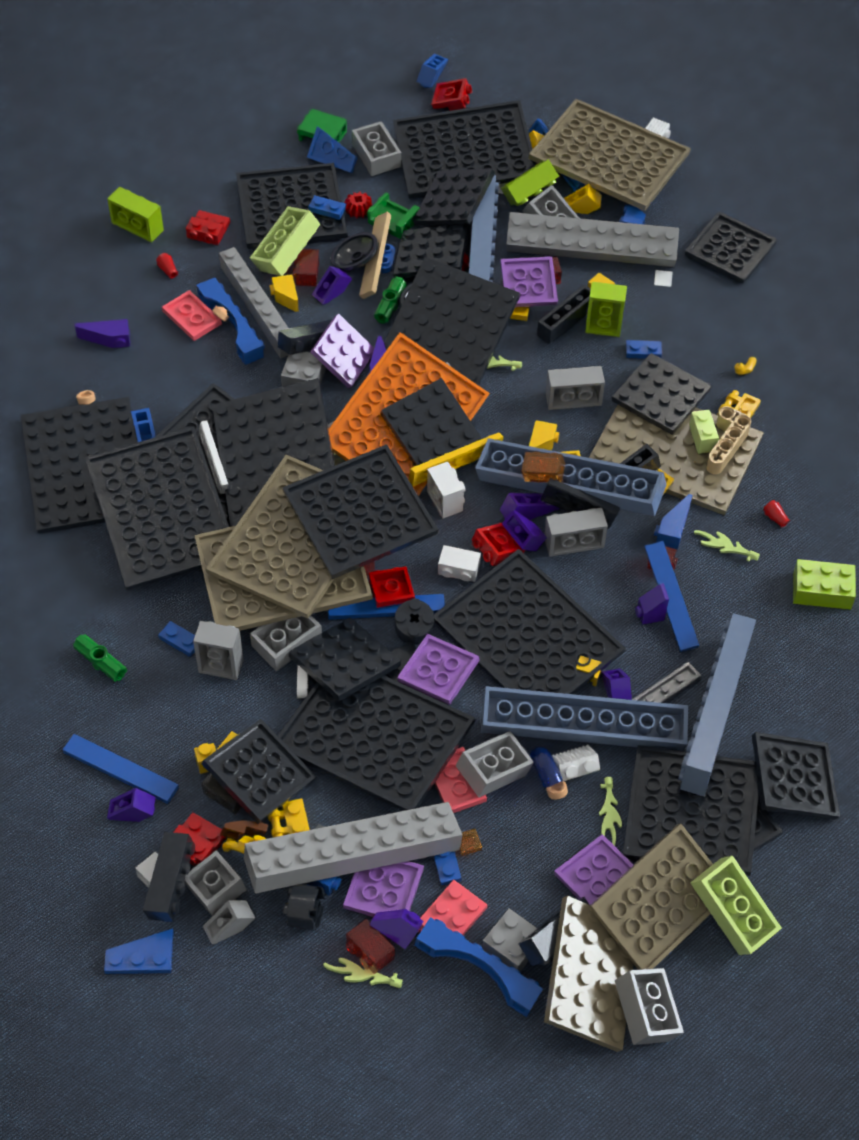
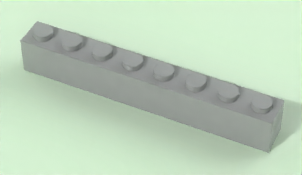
[219,247,289,359]

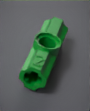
[374,277,406,324]
[73,634,127,682]

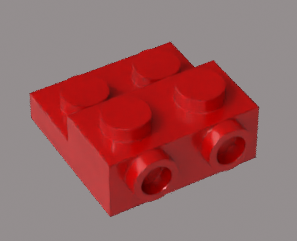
[431,78,472,111]
[186,210,231,245]
[472,523,525,566]
[368,566,415,608]
[173,812,226,866]

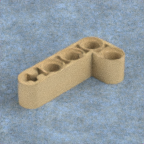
[706,406,751,474]

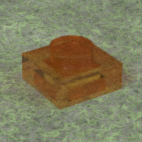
[460,828,482,856]

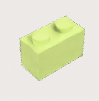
[689,410,719,454]

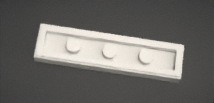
[199,421,228,494]

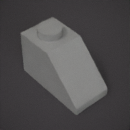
[203,900,255,944]

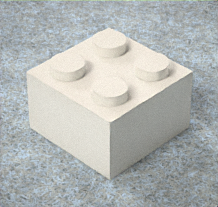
[427,462,465,518]

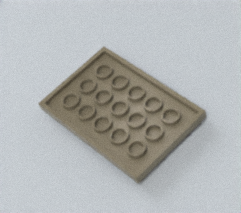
[588,824,713,970]
[544,896,633,1052]

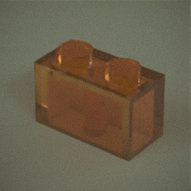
[521,452,566,483]

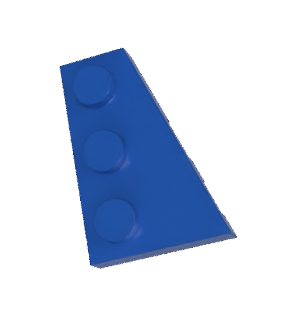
[307,126,357,173]
[104,929,174,974]

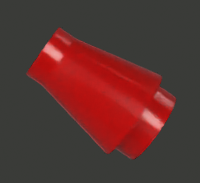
[156,253,178,279]
[763,500,790,528]

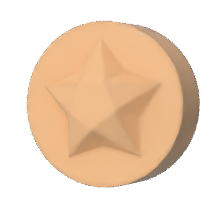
[212,306,229,322]
[76,390,96,405]
[546,780,568,800]

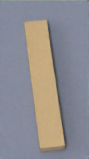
[359,212,391,299]

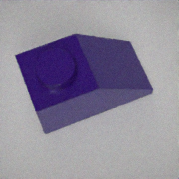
[312,266,352,305]
[502,510,547,552]
[635,583,669,625]
[601,668,632,700]
[107,788,155,822]
[369,909,424,949]

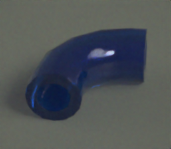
[530,746,563,788]

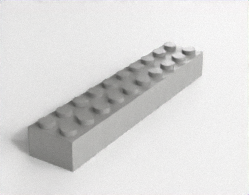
[506,212,679,267]
[244,802,462,893]

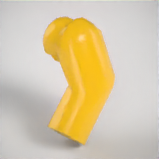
[734,357,757,375]

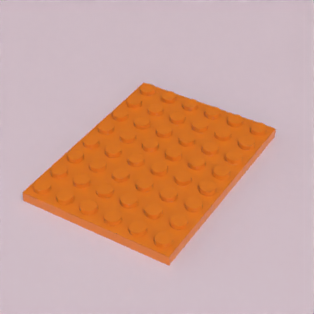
[329,332,490,496]

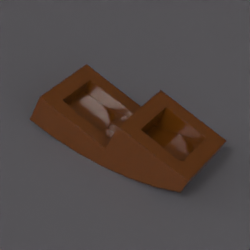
[220,821,268,841]

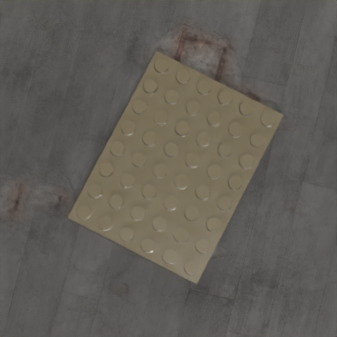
[528,99,691,211]
[589,405,764,515]
[206,455,334,618]
[195,526,373,631]

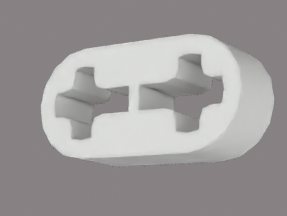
[297,665,309,699]

